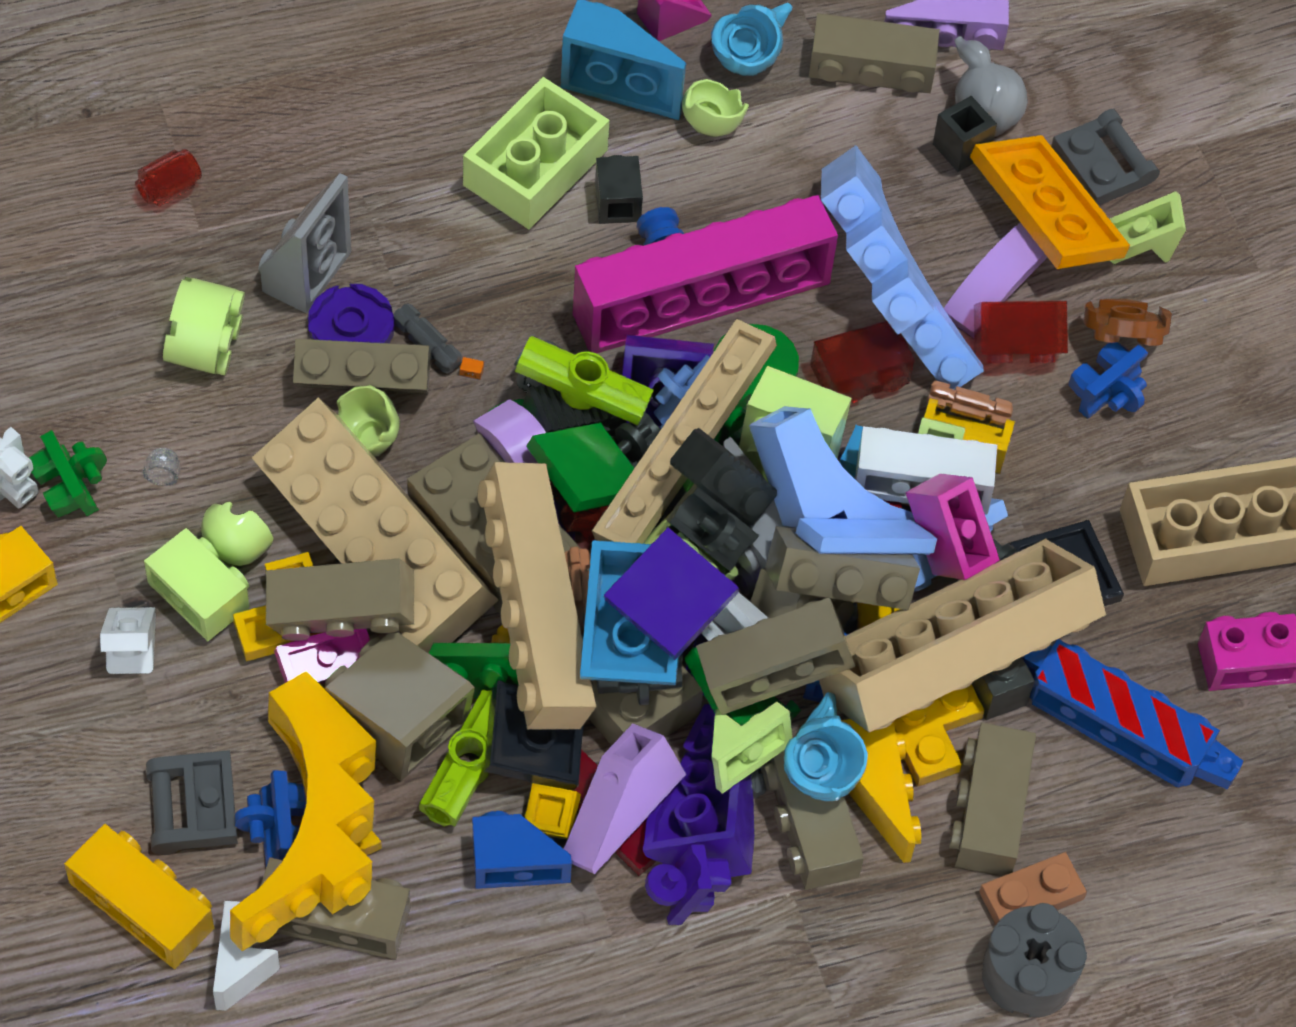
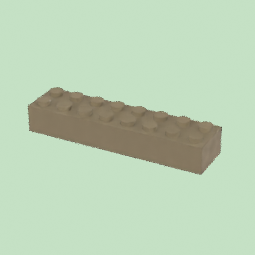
[407,433,703,746]

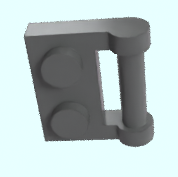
[1051,109,1160,205]
[146,750,238,855]

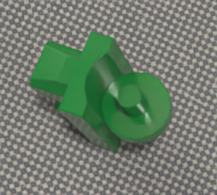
[29,430,107,518]

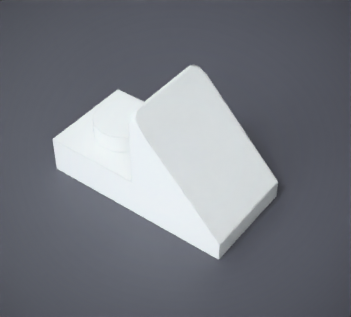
[100,607,156,674]
[213,901,280,1011]

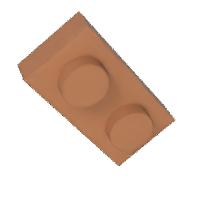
[979,852,1087,924]

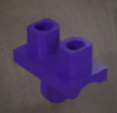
[645,845,731,925]

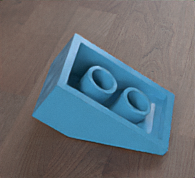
[561,0,686,120]
[580,540,679,685]

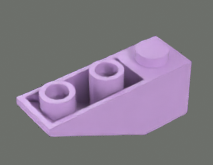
[884,0,1009,50]
[564,723,686,874]

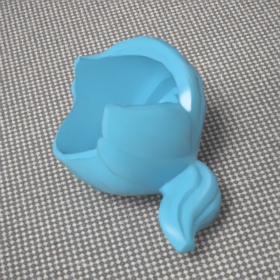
[711,2,792,76]
[784,692,868,801]

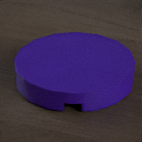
[308,284,394,344]

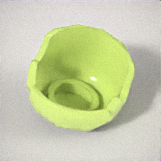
[682,79,749,137]
[337,385,400,457]
[201,502,273,566]

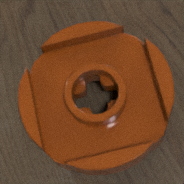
[1083,299,1172,346]

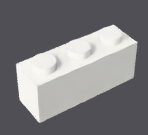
[855,426,997,514]

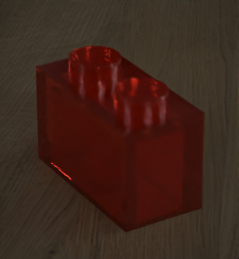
[974,301,1068,364]
[810,321,915,404]

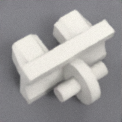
[0,427,38,509]

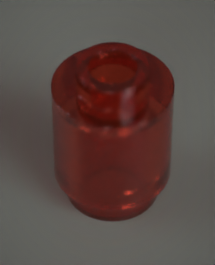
[135,149,202,207]

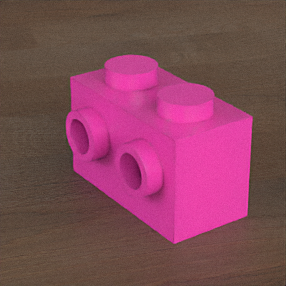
[905,473,1000,580]
[1198,612,1296,691]

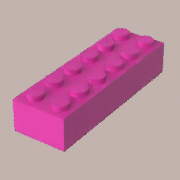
[573,195,838,353]

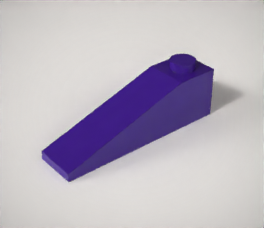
[643,704,755,877]

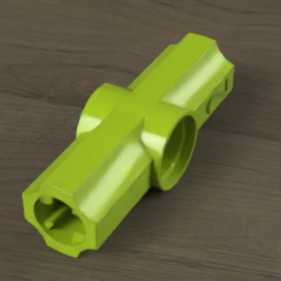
[515,336,654,426]
[419,690,492,827]

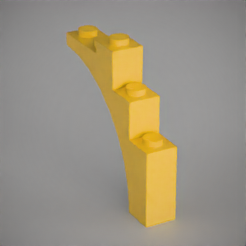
[230,671,376,951]

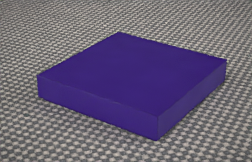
[604,528,739,660]

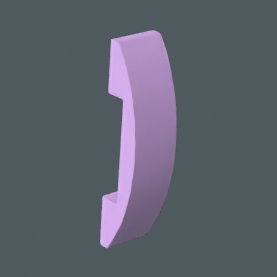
[944,223,1047,339]

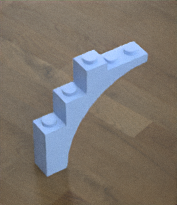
[821,145,984,389]
[749,406,1008,592]

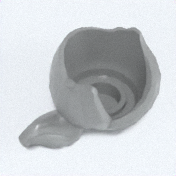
[954,36,1028,137]

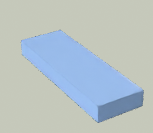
[795,518,937,555]

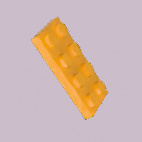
[970,135,1130,269]

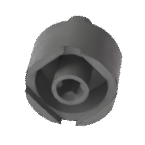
[982,903,1087,1018]

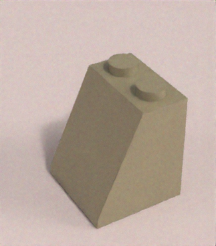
[325,631,475,782]

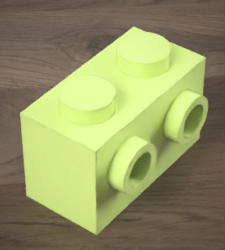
[144,528,249,641]

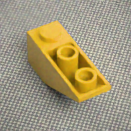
[841,719,921,863]

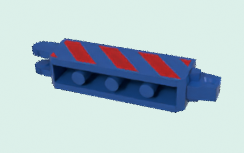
[1022,639,1243,789]

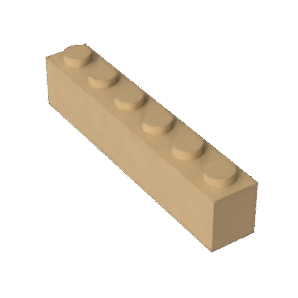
[478,462,596,729]

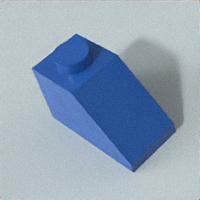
[472,811,572,889]

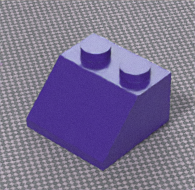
[622,335,714,429]

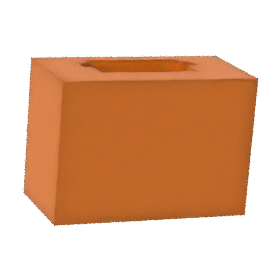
[459,357,484,380]

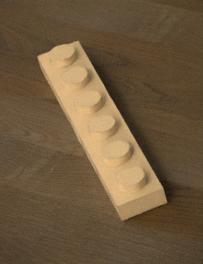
[592,319,777,544]

